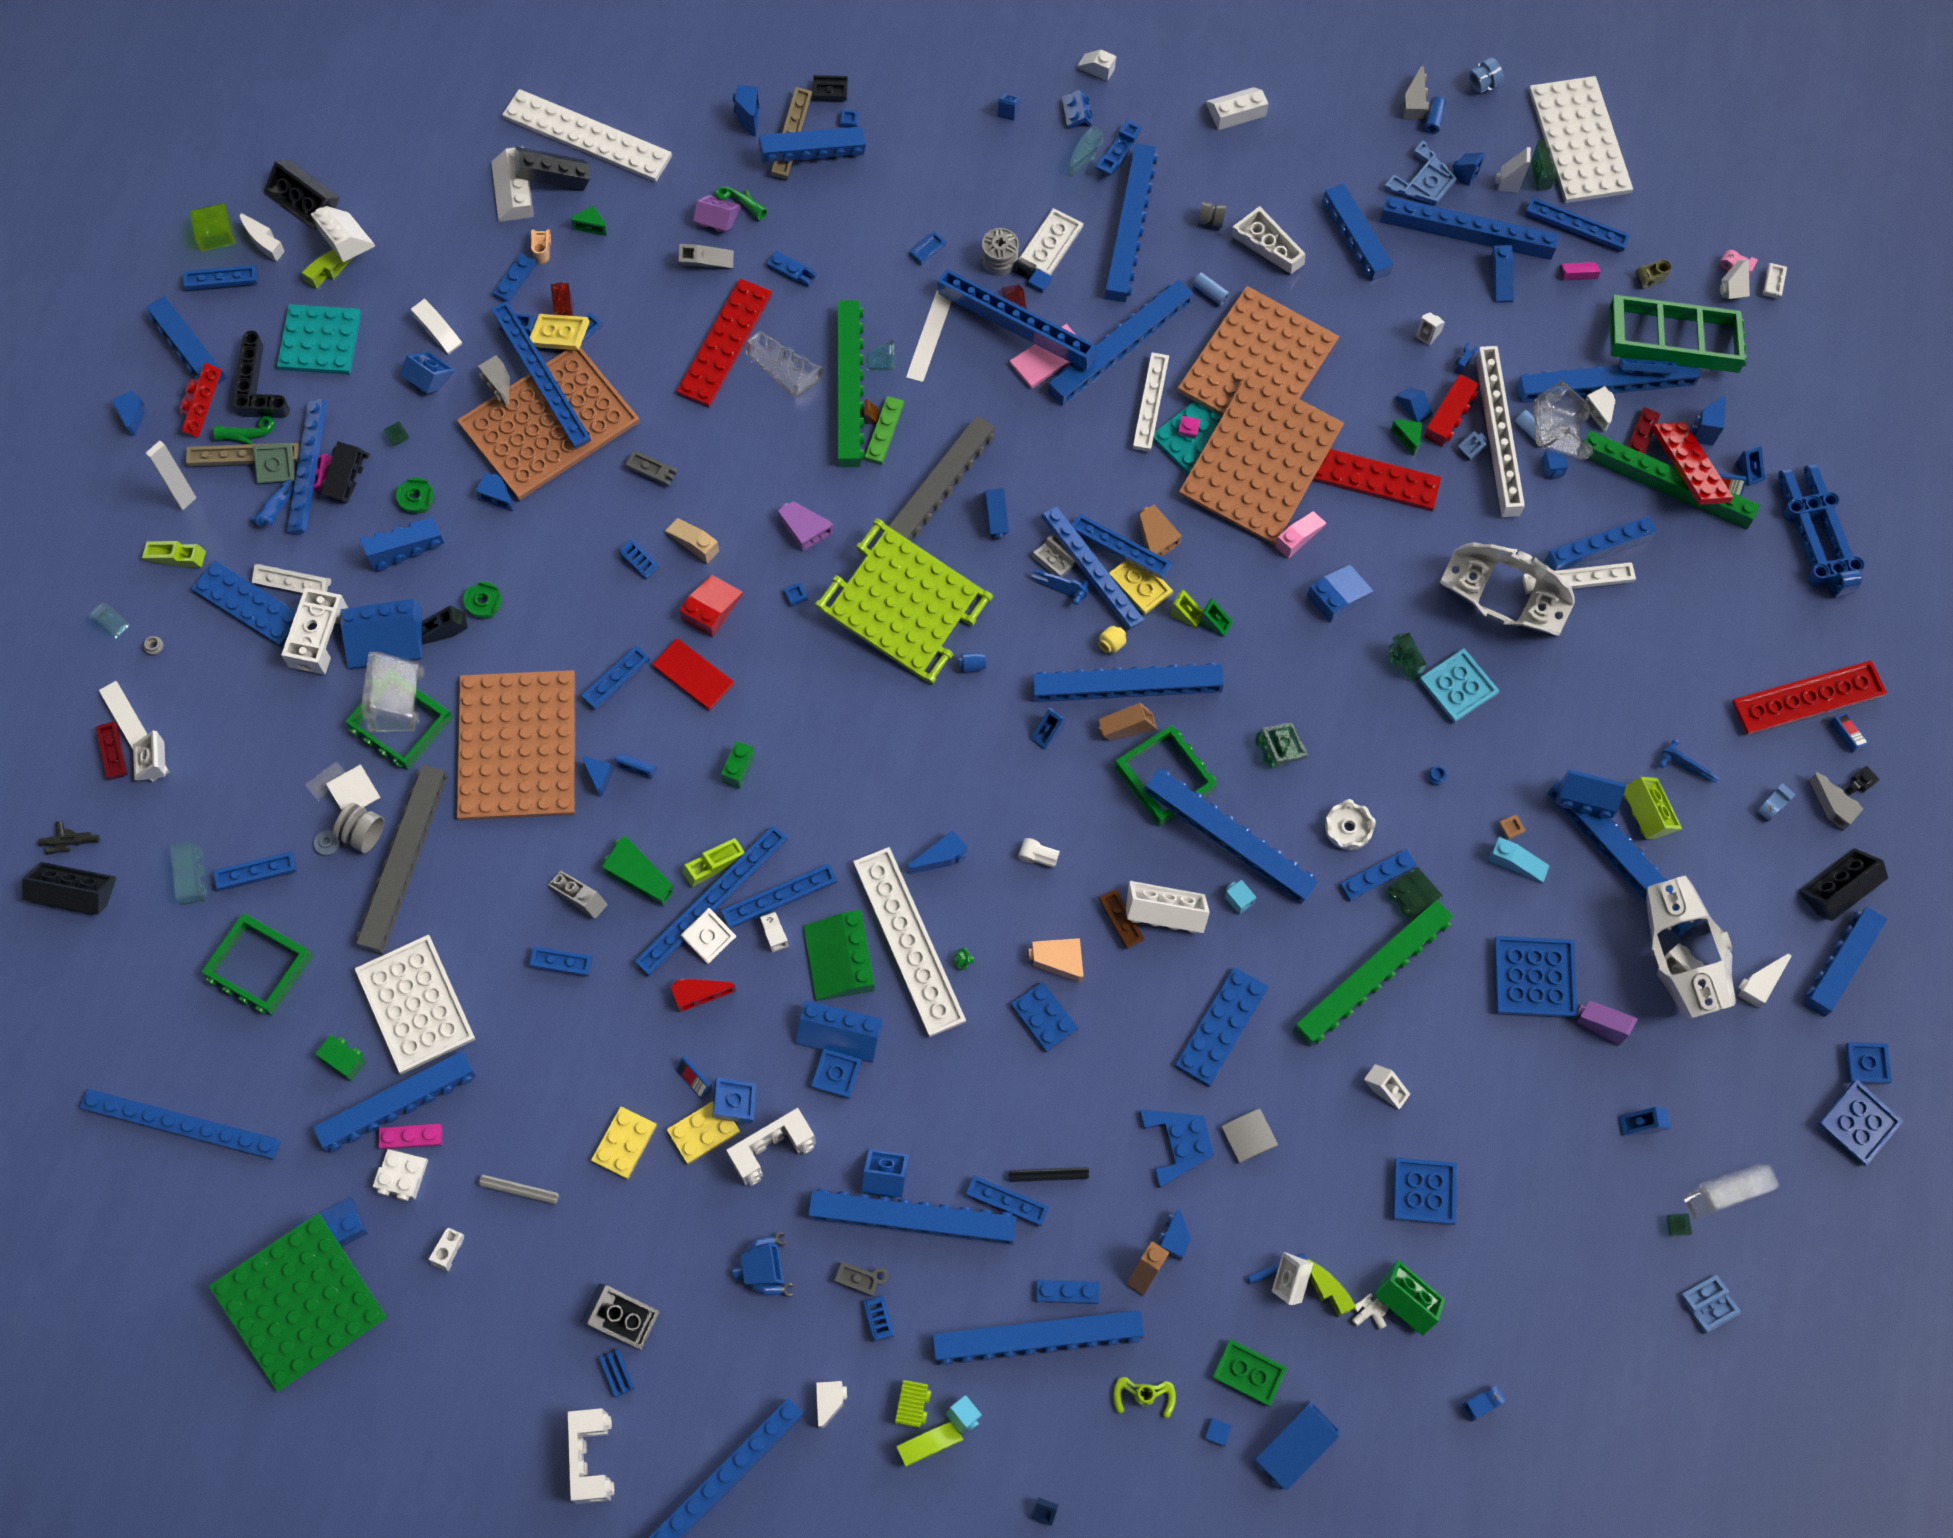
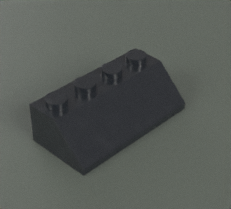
[515,146,590,191]
[264,160,340,229]
[1799,848,1889,921]
[22,862,116,915]

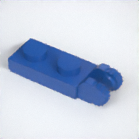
[767,250,817,286]

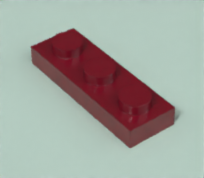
[1627,407,1661,454]
[96,721,128,780]

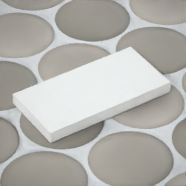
[1019,208,1084,276]

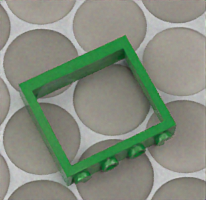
[345,670,452,770]
[1115,725,1217,827]
[202,912,314,1015]

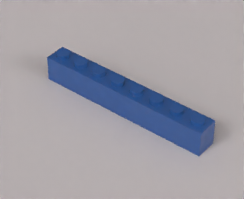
[313,1051,476,1153]

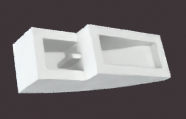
[240,213,285,262]
[411,299,462,355]

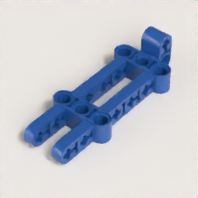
[1778,464,1865,597]

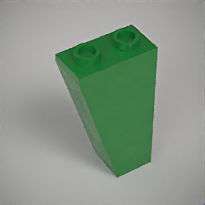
[602,835,674,907]

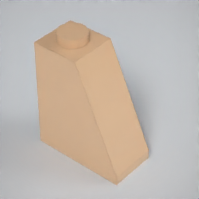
[1028,938,1083,982]

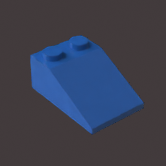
[1307,565,1374,623]

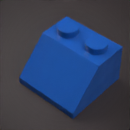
[732,85,760,136]
[400,351,456,393]
[1690,396,1726,446]
[862,1149,909,1198]

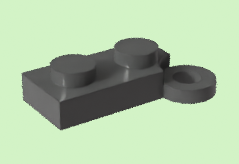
[834,1261,889,1297]

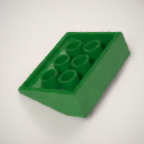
[804,910,875,1001]

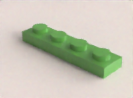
[865,396,904,465]

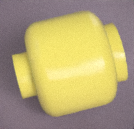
[1098,626,1126,654]

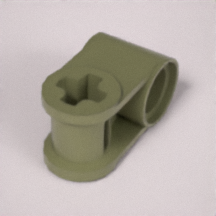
[1635,259,1672,289]

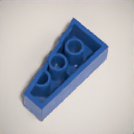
[359,517,444,572]

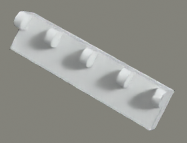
[252,564,331,593]

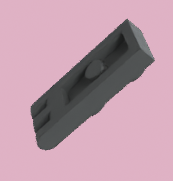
[625,450,678,487]

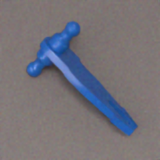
[250,479,294,527]
[1031,570,1089,605]
[1659,738,1720,783]

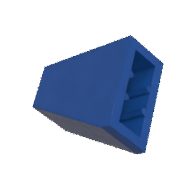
[983,488,1009,538]

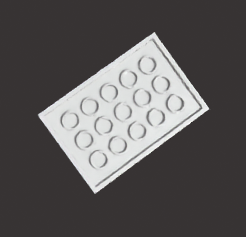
[355,935,476,1075]

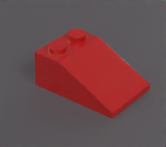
[679,575,743,637]

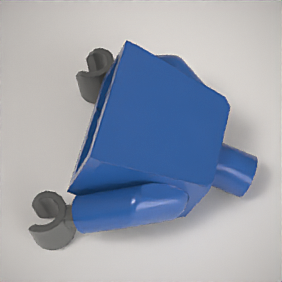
[733,1232,794,1297]

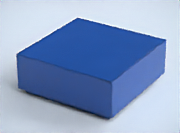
[840,109,859,128]
[1028,269,1052,293]
[783,582,808,607]
[1205,1418,1232,1447]

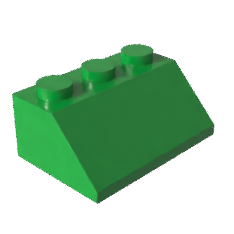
[1375,1259,1445,1336]

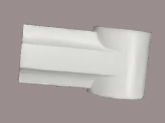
[1018,838,1060,868]

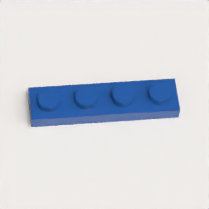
[183,265,257,290]
[581,645,650,710]
[1340,849,1417,902]
[214,852,297,891]
[966,1175,1049,1227]

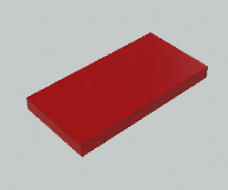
[652,638,735,711]

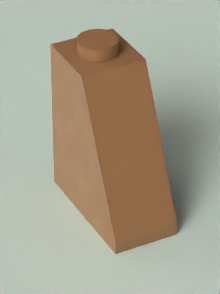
[1138,504,1182,557]
[1098,703,1158,741]
[1126,1241,1170,1296]

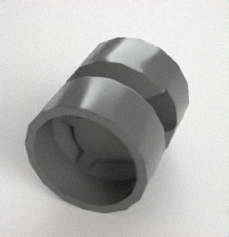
[1198,201,1227,228]

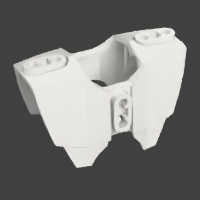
[1440,542,1575,636]
[1646,876,1736,1019]

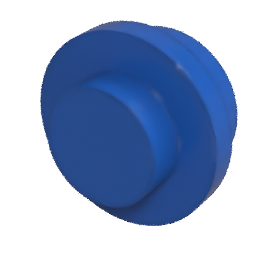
[1428,766,1447,785]

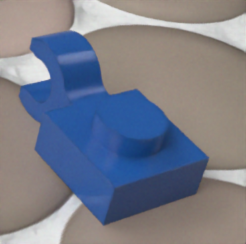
[1455,342,1478,375]

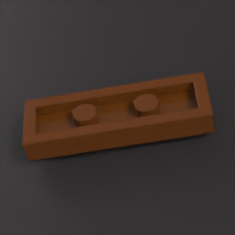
[1099,889,1145,949]

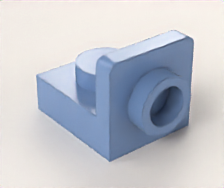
[1458,431,1489,460]

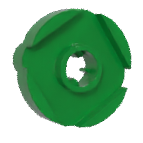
[396,477,435,514]
[463,582,502,619]

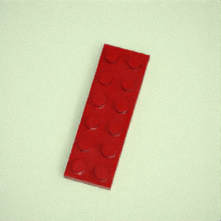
[1652,422,1733,504]

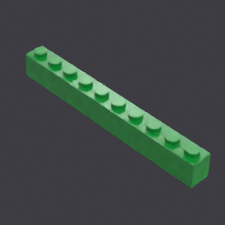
[838,300,864,467]
[1578,430,1760,529]
[1294,900,1454,1047]

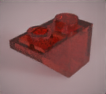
[551,282,574,316]

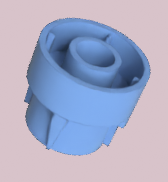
[1469,57,1504,93]

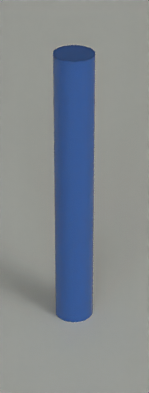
[1248,1253,1307,1284]

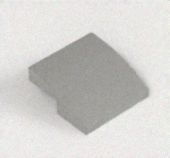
[1032,534,1077,577]
[1222,1109,1278,1163]

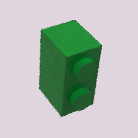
[721,741,755,789]
[315,1035,366,1081]

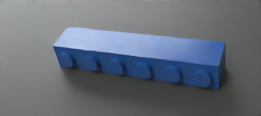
[758,127,866,163]
[1322,183,1394,281]
[146,295,227,385]
[1545,516,1658,571]
[1805,906,1888,1017]

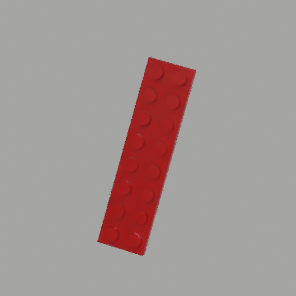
[677,278,772,408]
[1312,449,1441,512]
[1732,660,1887,735]

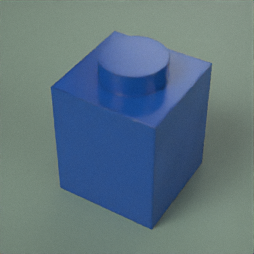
[1542,448,1568,478]

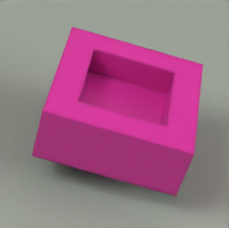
[1178,416,1200,439]

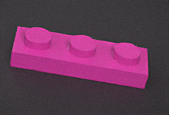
[379,1124,442,1150]

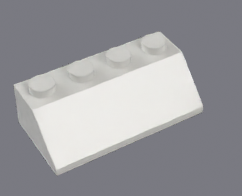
[491,147,534,222]
[311,206,375,262]
[1126,881,1210,933]

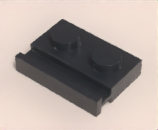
[812,75,848,101]

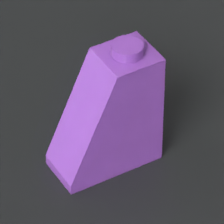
[778,501,834,551]
[1576,1000,1638,1046]

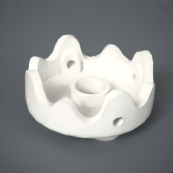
[1325,799,1376,850]

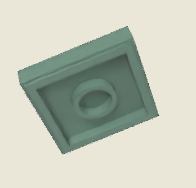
[253,443,295,483]

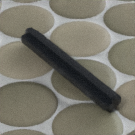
[1009,1167,1089,1182]

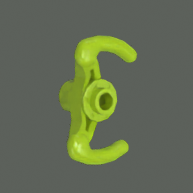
[1113,1377,1176,1418]

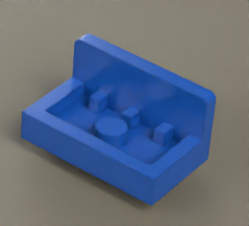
[1062,89,1093,129]

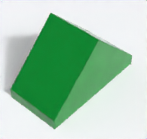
[571,206,608,236]
[1391,419,1422,456]
[1199,598,1233,636]

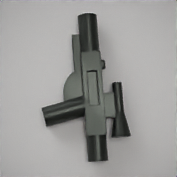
[38,821,100,855]

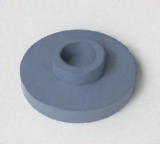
[314,830,341,856]

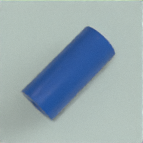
[1424,96,1446,134]

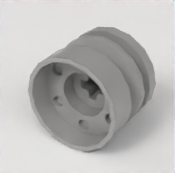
[981,228,1019,276]
[333,803,385,853]

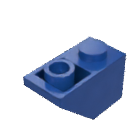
[1157,1209,1191,1260]

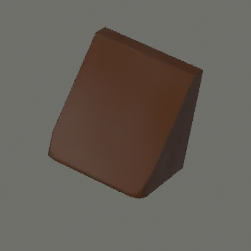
[864,399,879,424]

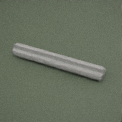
[479,1175,559,1204]

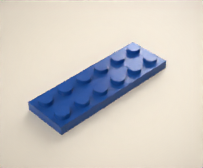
[191,560,296,648]
[1175,967,1269,1087]

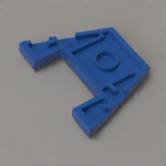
[1140,1110,1214,1188]

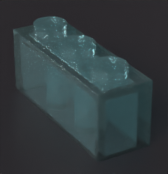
[170,840,207,906]

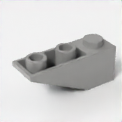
[1402,66,1429,119]
[679,244,734,269]
[478,355,510,406]
[1809,772,1864,831]
[548,870,608,919]

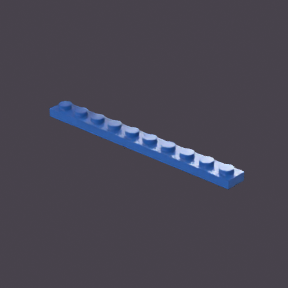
[491,301,591,449]
[635,825,788,977]
[80,1089,281,1160]

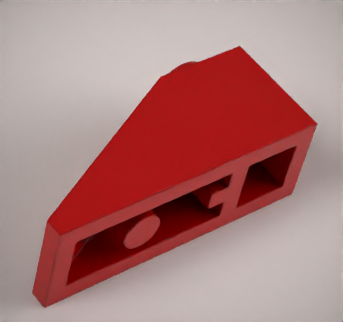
[671,979,736,1012]

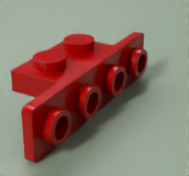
[179,363,222,437]

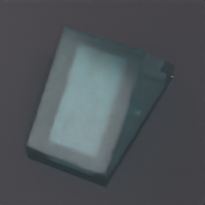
[867,340,895,370]
[88,602,129,638]

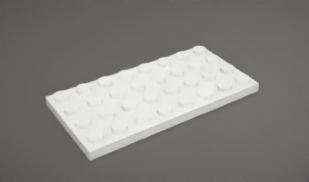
[1529,76,1633,203]

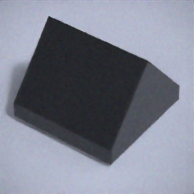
[1015,258,1037,279]

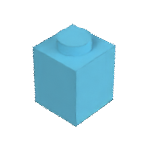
[1225,880,1257,915]
[945,1395,982,1434]

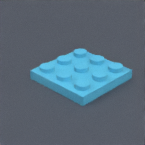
[1419,648,1499,723]

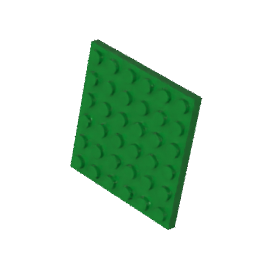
[209,1213,388,1392]

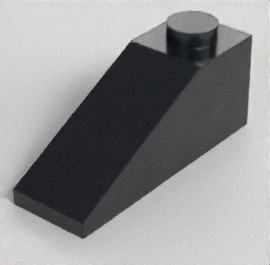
[422,605,468,644]

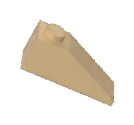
[665,518,719,564]

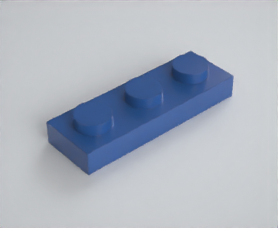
[493,253,537,303]
[1619,358,1678,376]
[529,946,593,977]
[1037,1280,1099,1304]

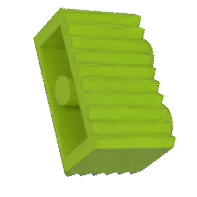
[895,1380,931,1429]

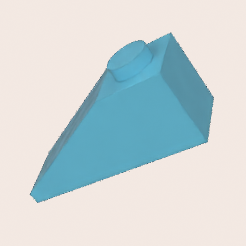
[1488,837,1550,884]

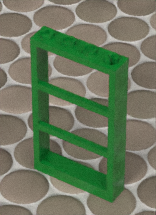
[1609,294,1747,373]

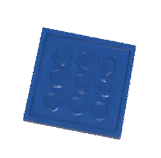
[1494,936,1578,1018]

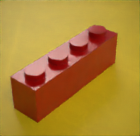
[1424,374,1479,447]

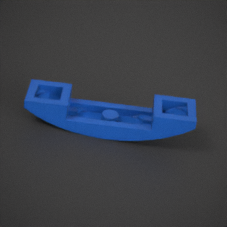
[1095,120,1142,176]

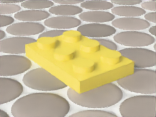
[530,314,590,350]
[1109,560,1173,615]
[667,1101,740,1165]
[591,1107,657,1180]

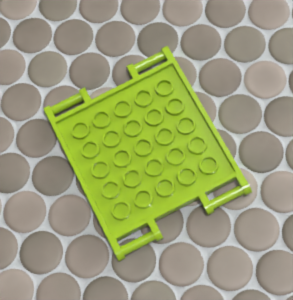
[814,518,993,685]

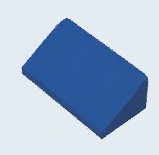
[615,754,657,779]

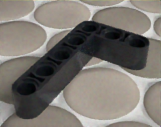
[233,330,290,418]

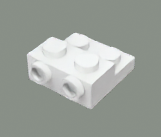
[373,1149,428,1201]

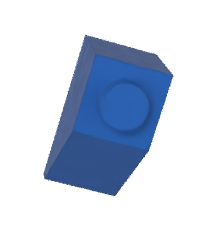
[1452,152,1485,186]
[112,390,145,436]
[476,473,514,511]
[1620,1107,1671,1136]

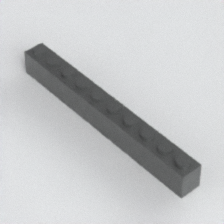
[871,416,995,550]
[356,765,448,955]

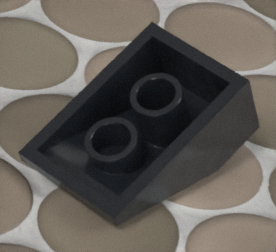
[581,1283,660,1350]

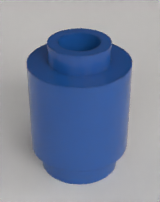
[958,652,986,672]

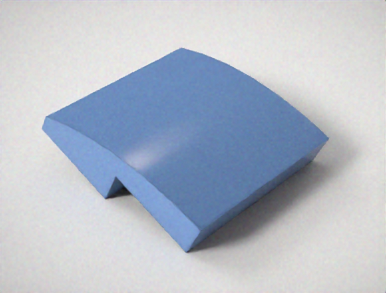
[1682,1275,1741,1334]

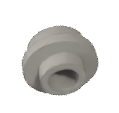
[144,636,164,655]

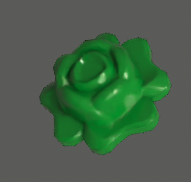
[953,947,974,971]

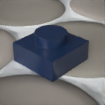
[1032,1497,1059,1526]

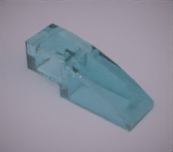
[1069,124,1104,177]

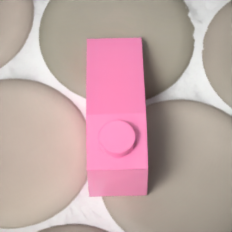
[1275,511,1327,559]

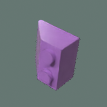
[693,195,741,232]

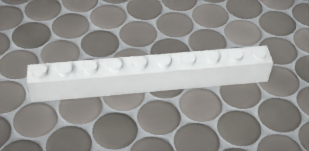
[1475,346,1525,517]

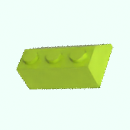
[1623,777,1682,839]

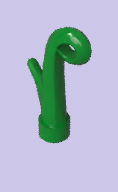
[715,186,768,221]
[213,416,275,444]

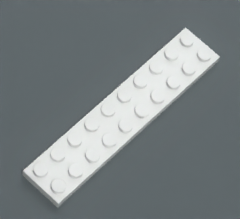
[502,89,672,182]
[853,847,966,1038]

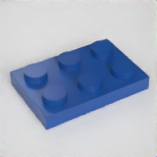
[1011,982,1079,1053]

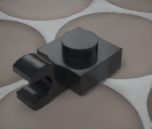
[1846,766,1880,796]

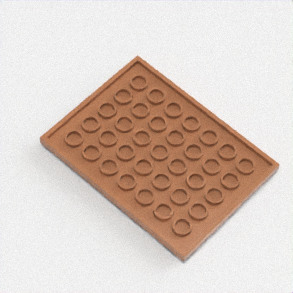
[1177,286,1340,417]
[457,347,640,501]
[1179,372,1344,546]
[457,670,575,820]

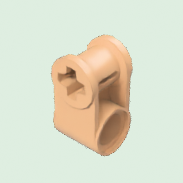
[531,229,551,264]

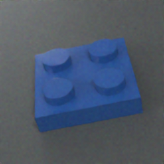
[1845,1042,1892,1084]
[811,1048,862,1099]
[712,1077,756,1123]

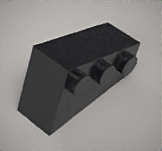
[321,441,370,503]

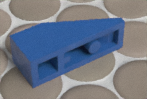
[1490,245,1514,303]
[908,830,968,874]

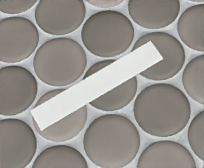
[906,290,952,382]

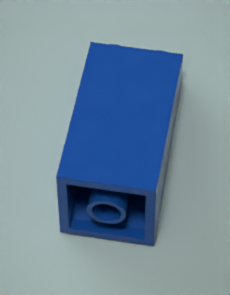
[1255,1401,1341,1491]

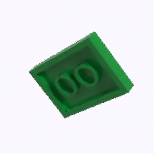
[1212,1339,1287,1407]

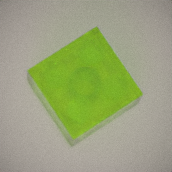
[189,202,236,252]

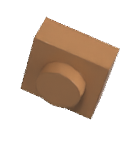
[1498,814,1526,840]

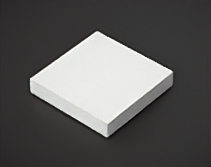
[326,764,380,810]
[680,908,736,964]

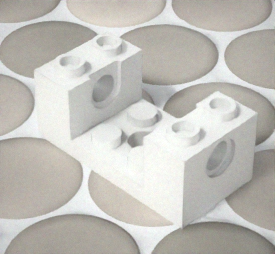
[282,588,348,675]
[727,1108,816,1186]
[568,1408,614,1504]

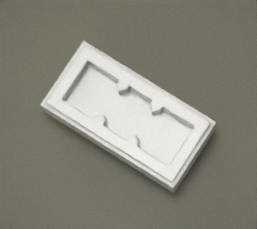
[1762,263,1787,299]

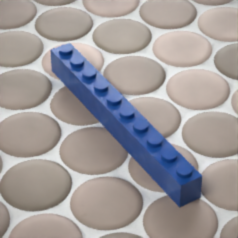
[1105,143,1158,303]
[1380,196,1559,260]
[937,269,1097,371]
[1048,280,1193,406]
[1517,364,1701,403]
[1032,663,1224,702]
[1143,768,1318,904]
[1548,779,1701,938]
[809,1189,1016,1245]
[933,1310,1144,1365]
[649,1398,804,1538]

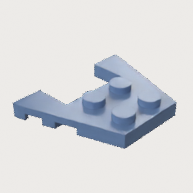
[1384,140,1457,205]

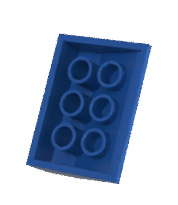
[341,598,422,670]

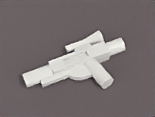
[1352,1293,1388,1330]

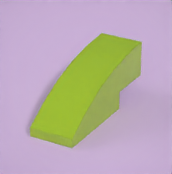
[302,250,354,289]
[142,541,206,568]
[682,838,745,887]
[1307,1259,1356,1317]
[897,1422,963,1468]

